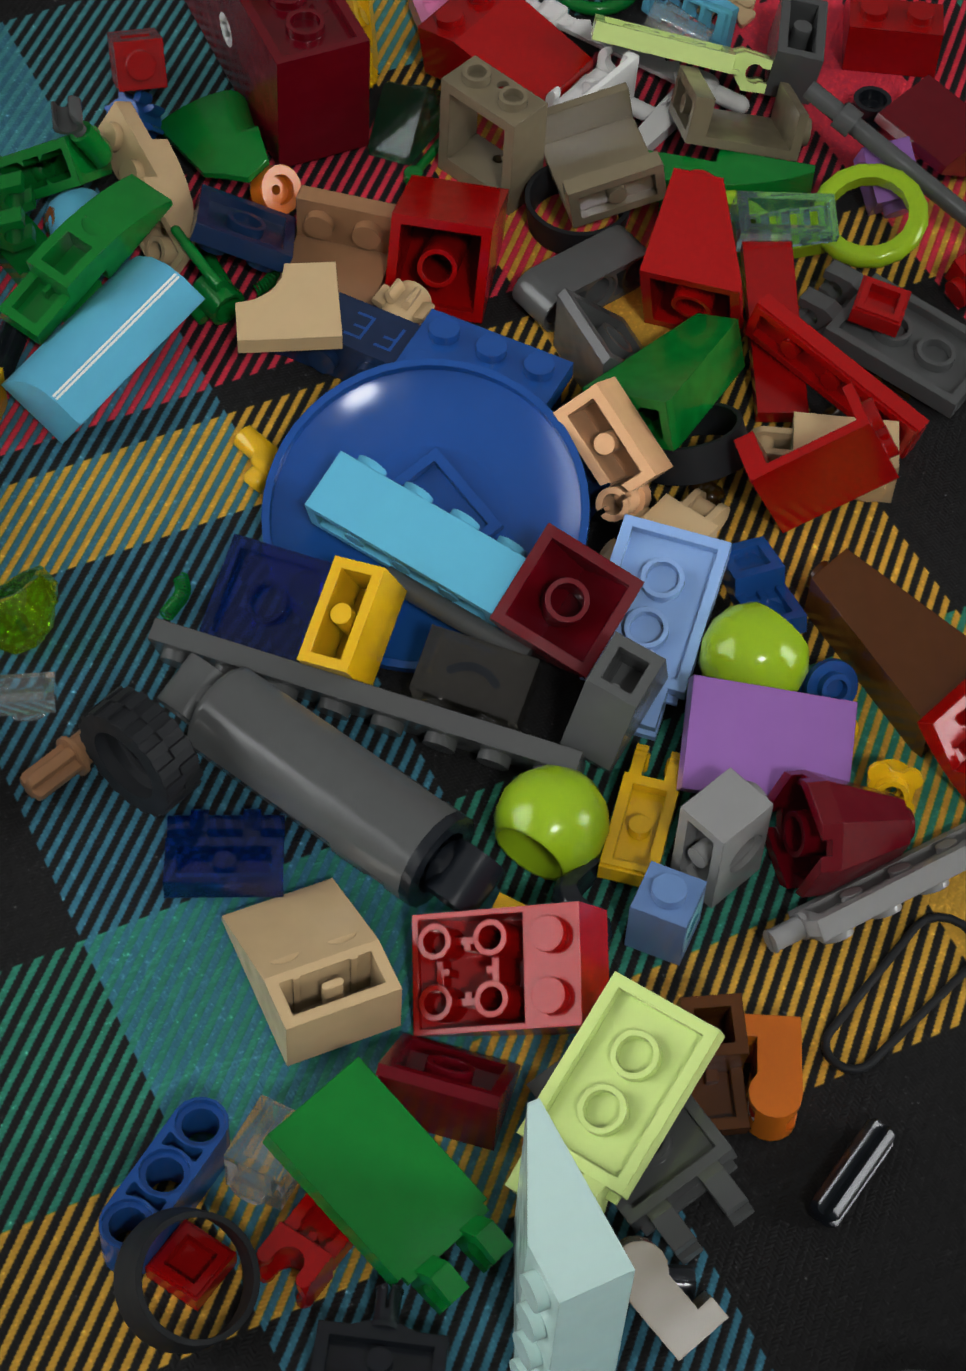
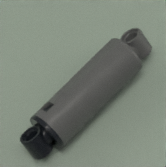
[156,653,506,911]

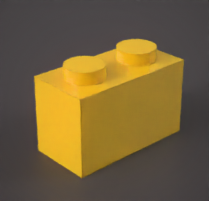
[296,555,407,686]

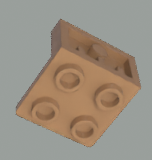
[276,185,396,306]

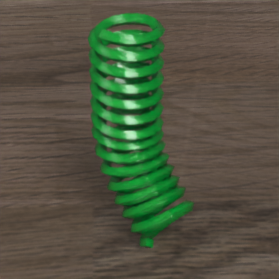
[253,270,280,297]
[159,572,191,620]

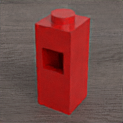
[107,28,168,92]

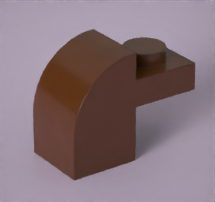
[676,993,750,1135]

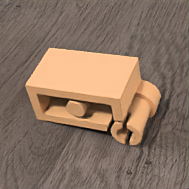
[553,376,674,522]

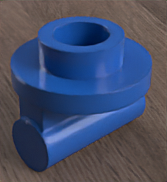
[797,658,858,701]

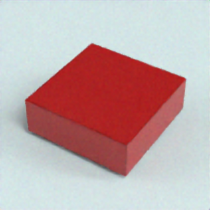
[847,275,912,338]
[145,1219,237,1312]

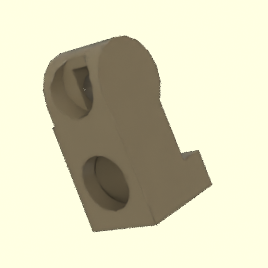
[620,1235,729,1361]

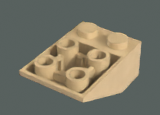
[222,878,402,1066]

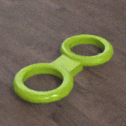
[726,163,928,290]

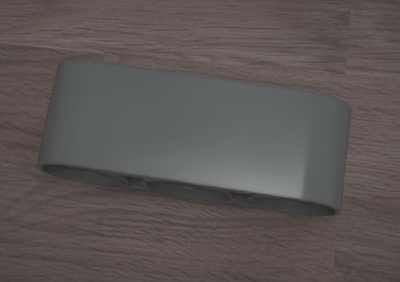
[512,225,647,332]

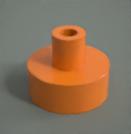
[250,164,301,214]

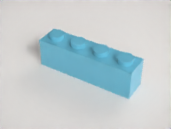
[304,451,527,628]

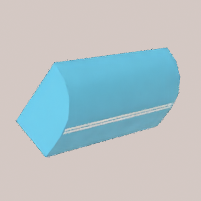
[1,256,205,444]

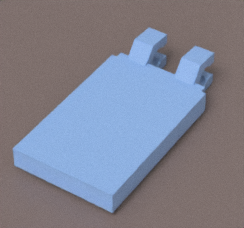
[579,514,732,741]

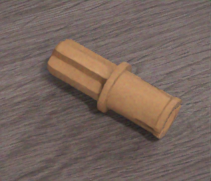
[19,730,93,801]

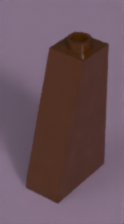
[804,548,966,757]

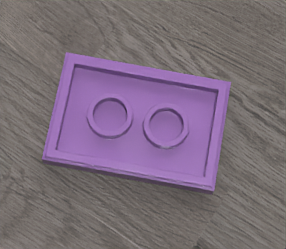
[676,674,858,796]

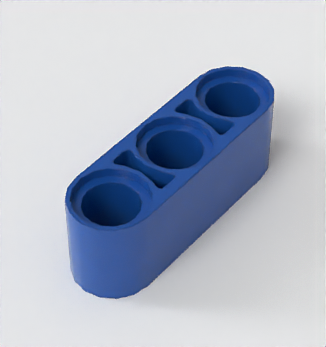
[99,1097,231,1274]

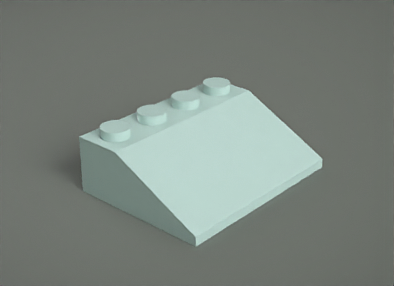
[509,1098,635,1371]

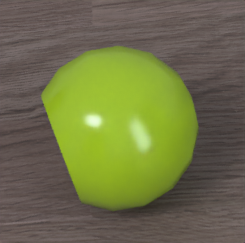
[698,602,810,692]
[494,764,609,881]

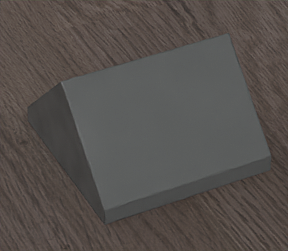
[553,288,644,391]

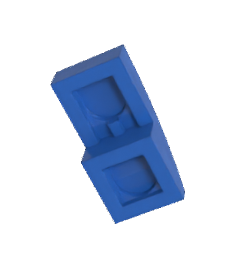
[722,536,807,634]

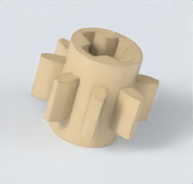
[371,278,435,325]

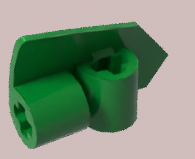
[161,90,269,183]

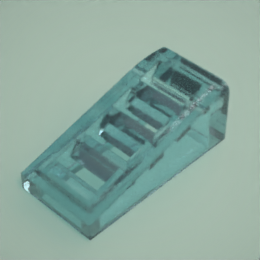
[730,191,839,252]

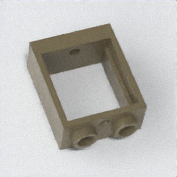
[438,56,548,215]

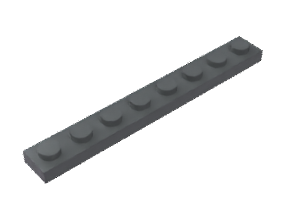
[148,617,586,773]

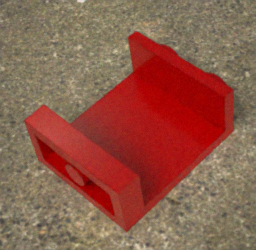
[733,383,900,533]

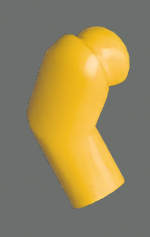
[234,425,278,494]

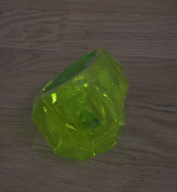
[0,565,58,655]

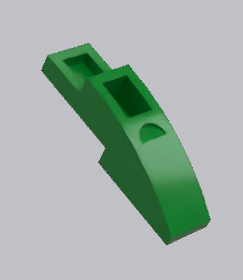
[648,149,816,221]
[0,174,173,345]

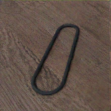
[821,913,966,1074]

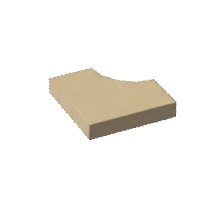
[235,261,343,353]

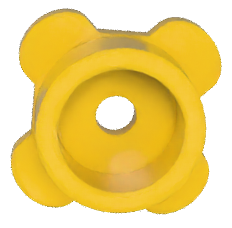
[867,759,923,812]

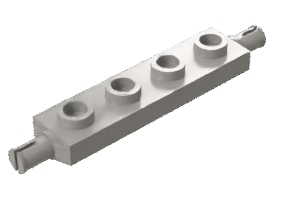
[763,822,966,954]

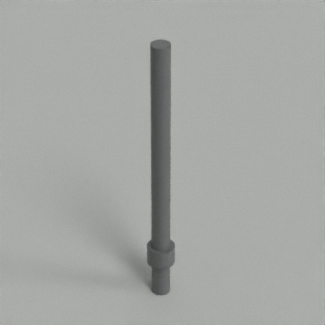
[802,81,966,228]

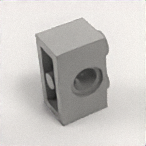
[670,767,774,909]

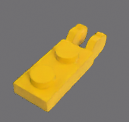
[597,743,680,887]

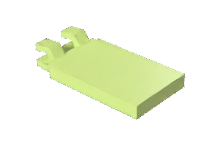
[591,14,773,94]
[505,971,725,1213]

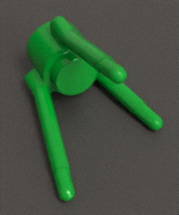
[171,225,245,325]

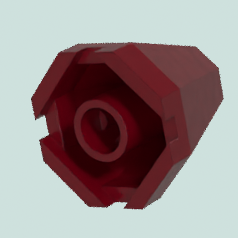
[765,770,915,897]

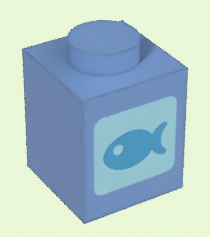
[624,861,707,966]

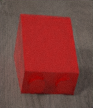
[639,167,744,341]
[385,175,509,324]

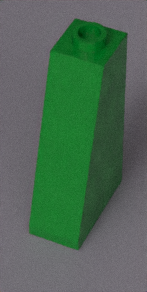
[582,313,745,451]

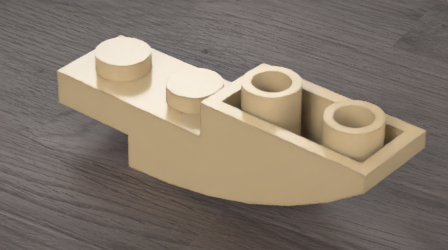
[98,101,195,274]

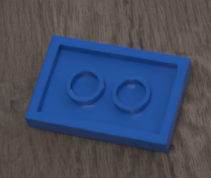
[395,308,574,409]

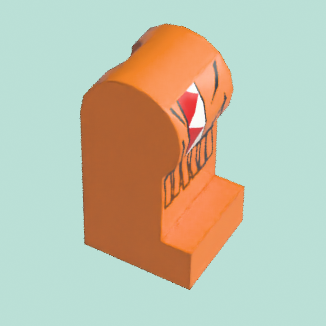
[744,1013,803,1141]

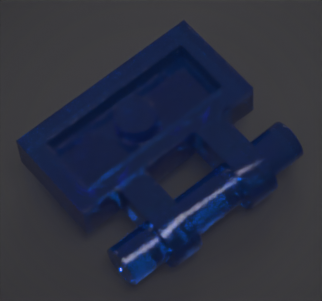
[163,809,285,898]

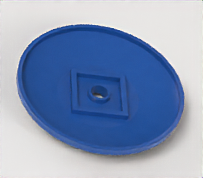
[261,358,590,673]

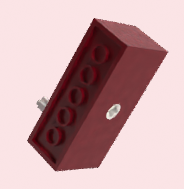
[185,0,370,167]

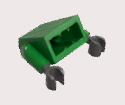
[0,95,113,200]

